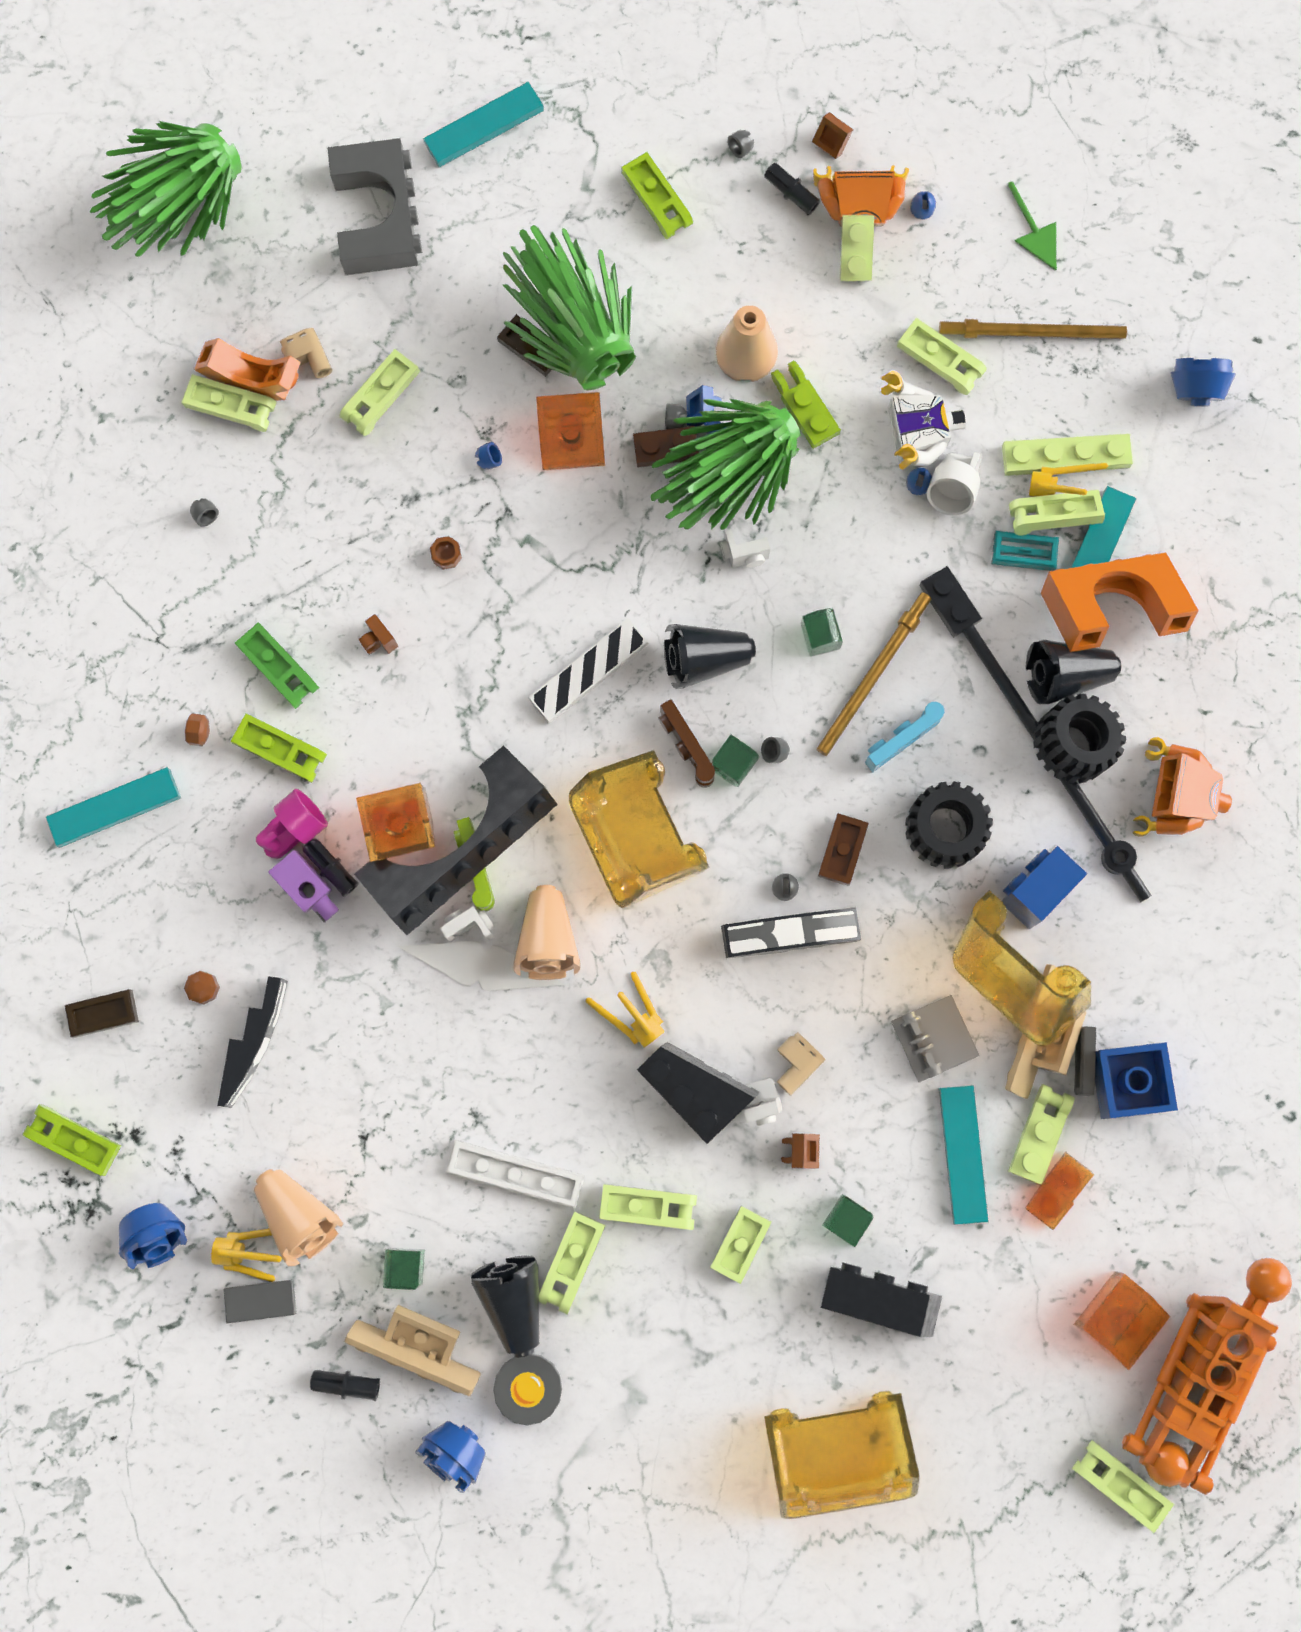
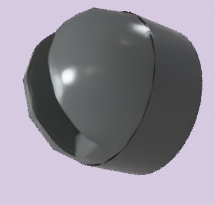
[727,130,754,158]
[665,404,687,429]
[190,498,219,527]
[761,737,790,763]
[772,874,799,901]

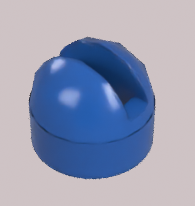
[910,191,936,219]
[475,442,502,470]
[906,467,932,495]

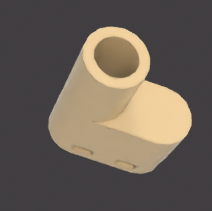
[280,328,332,378]
[777,1032,825,1096]

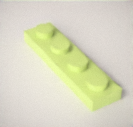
[1002,434,1133,476]

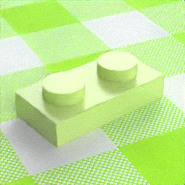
[840,215,874,281]
[710,1206,772,1284]

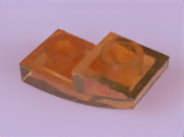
[1025,1151,1094,1230]

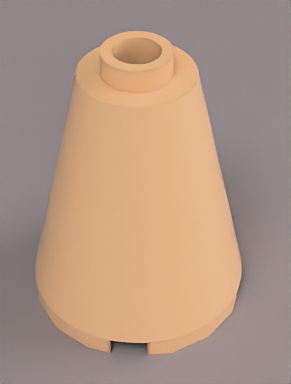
[716,306,778,381]
[514,885,581,980]
[254,1169,343,1266]

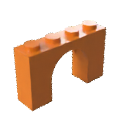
[1041,552,1199,652]

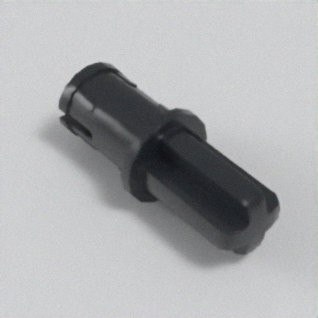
[764,163,820,216]
[302,838,359,897]
[310,1370,380,1401]

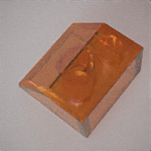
[536,392,605,470]
[356,783,436,862]
[1073,1271,1171,1370]

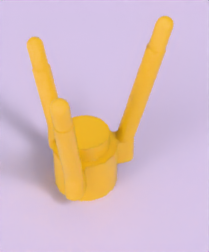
[1029,463,1108,497]
[585,972,665,1048]
[211,1228,282,1282]

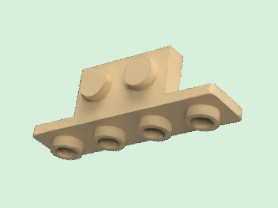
[1005,964,1087,1099]
[345,1305,481,1396]

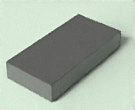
[1074,1026,1096,1096]
[224,1279,297,1324]

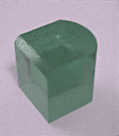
[801,608,843,657]
[712,734,760,787]
[822,1194,873,1247]
[383,1248,425,1290]

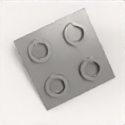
[891,995,980,1082]

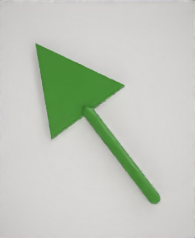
[1008,181,1057,271]

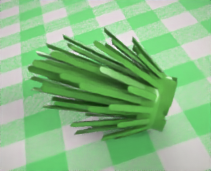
[90,121,242,257]
[503,225,636,391]
[651,399,801,530]

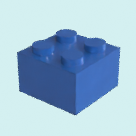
[1000,846,1088,929]
[1095,1042,1178,1119]

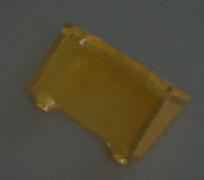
[569,750,709,908]
[952,890,1091,1046]
[764,1391,920,1519]

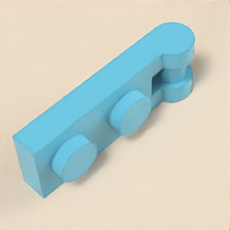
[865,702,945,773]

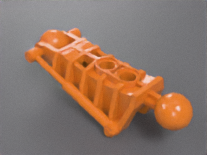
[1122,1258,1292,1495]

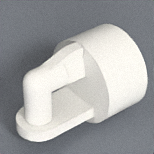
[927,452,982,515]

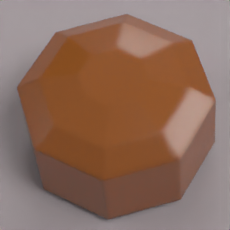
[430,536,462,570]
[185,713,210,747]
[184,971,220,1005]

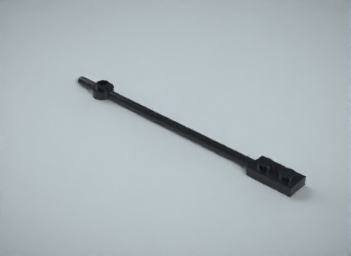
[919,566,1152,903]

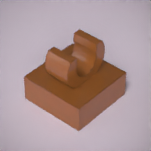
[812,112,853,159]
[359,614,399,655]
[781,1133,820,1169]

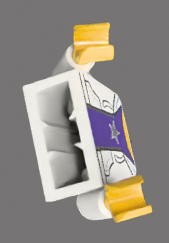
[881,371,966,470]

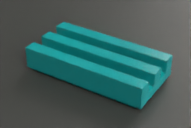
[991,531,1059,571]

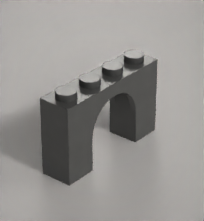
[327,138,422,275]

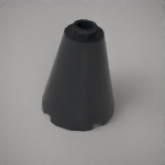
[664,624,756,689]
[1026,640,1121,705]
[471,1256,539,1358]

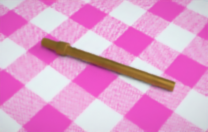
[939,319,1127,339]
[816,592,932,756]

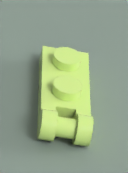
[897,318,987,395]
[340,349,420,436]
[182,374,277,432]
[1009,490,1105,536]
[1008,1084,1075,1185]
[599,1184,697,1230]
[539,1212,606,1315]
[1072,1440,1174,1533]

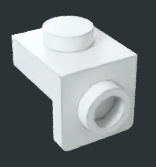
[720,528,770,568]
[440,906,494,942]
[743,1078,783,1126]

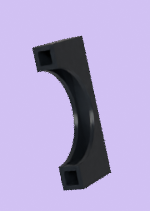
[354,745,558,935]

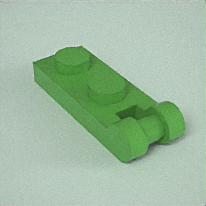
[235,622,320,709]

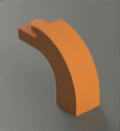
[194,338,301,401]

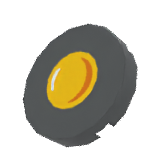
[493,1354,562,1426]

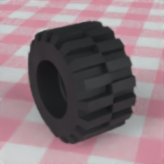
[1033,693,1126,784]
[905,781,993,869]

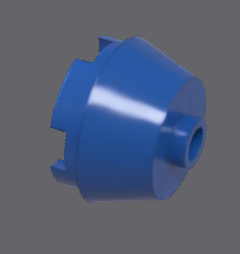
[1171,358,1236,407]
[119,1203,187,1269]
[415,1421,486,1493]

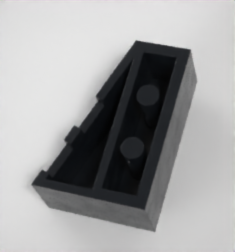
[637,1042,760,1144]
[821,1262,942,1337]

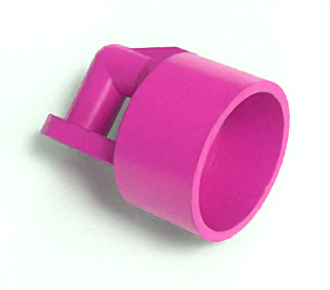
[256,789,328,859]

